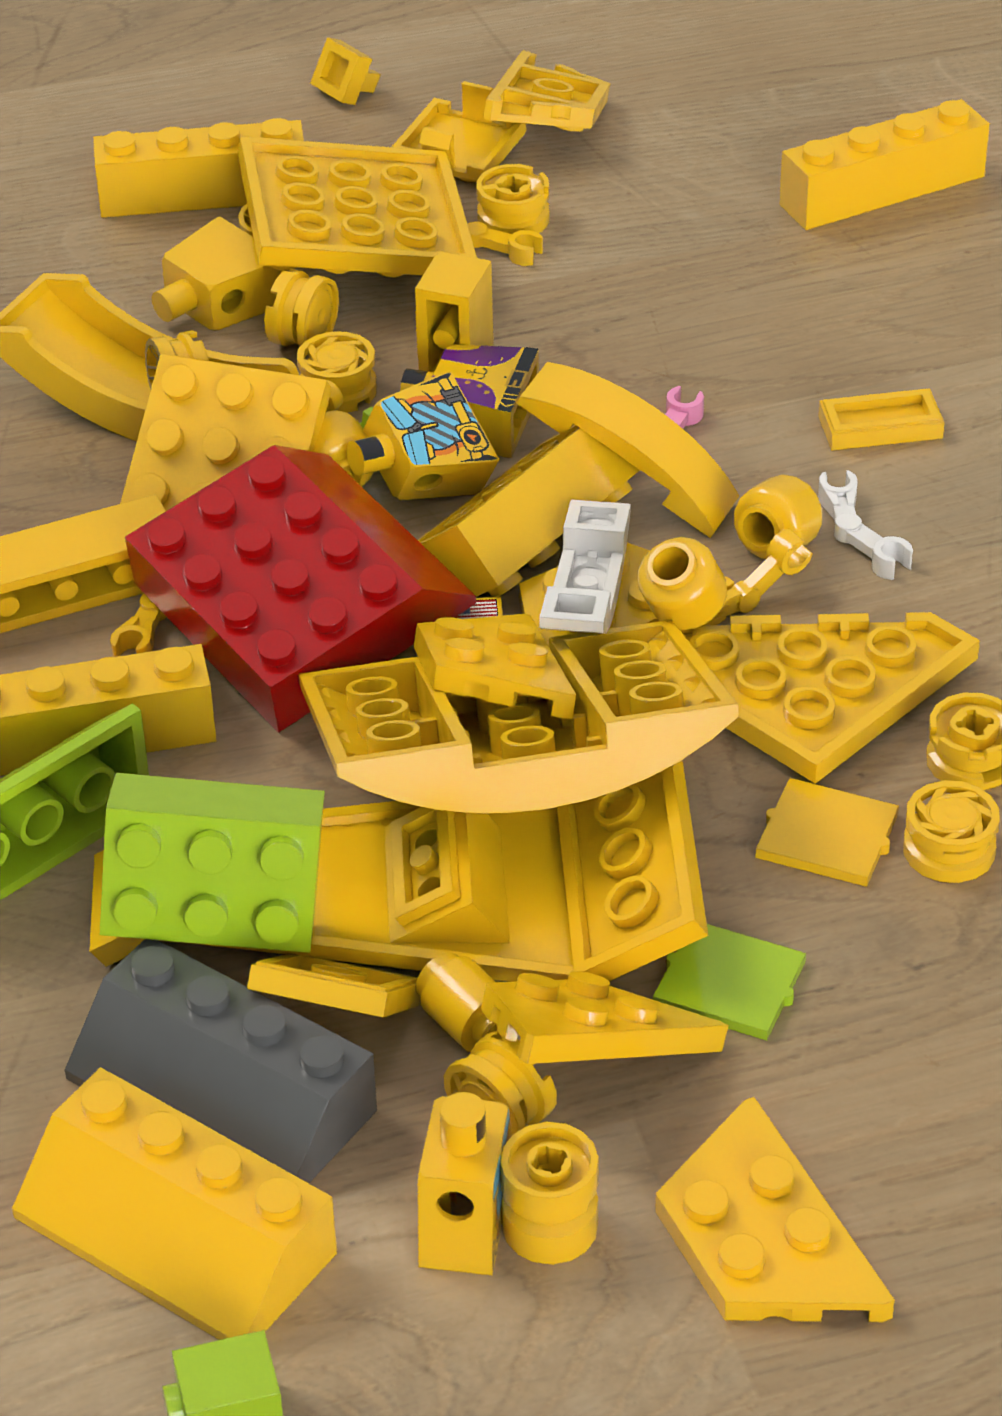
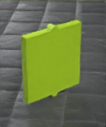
[653,924,806,1041]

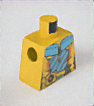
[346,371,499,500]
[418,1092,512,1276]

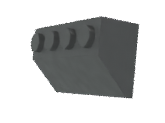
[65,939,377,1183]

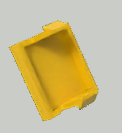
[392,81,526,182]

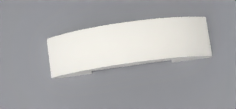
[539,500,631,634]

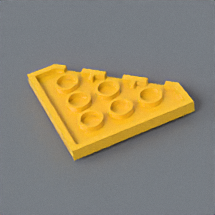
[680,612,980,784]

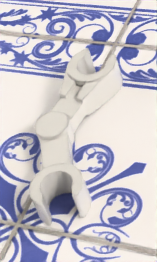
[818,470,913,580]

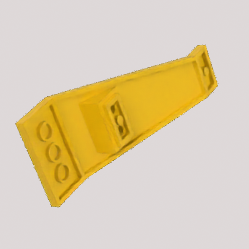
[89,760,708,982]

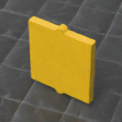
[755,778,899,887]

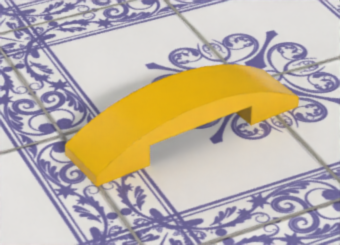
[516,362,740,538]

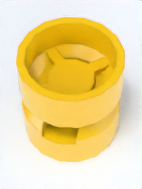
[500,1122,599,1265]

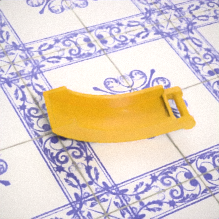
[0,273,343,441]

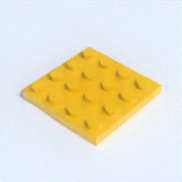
[238,136,477,277]

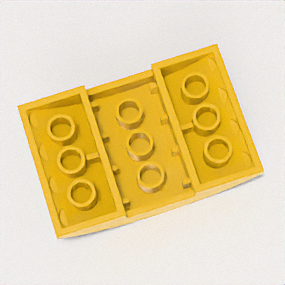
[299,620,739,813]

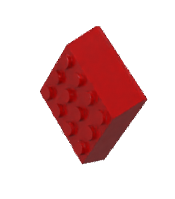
[124,445,476,733]

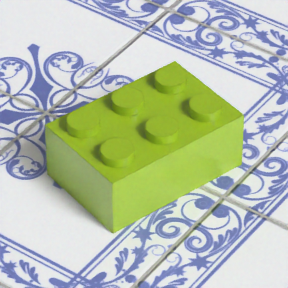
[100,773,325,953]

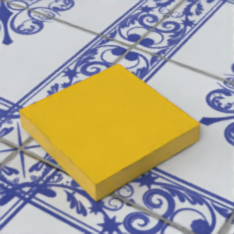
[247,953,420,1017]

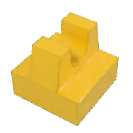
[310,37,381,105]

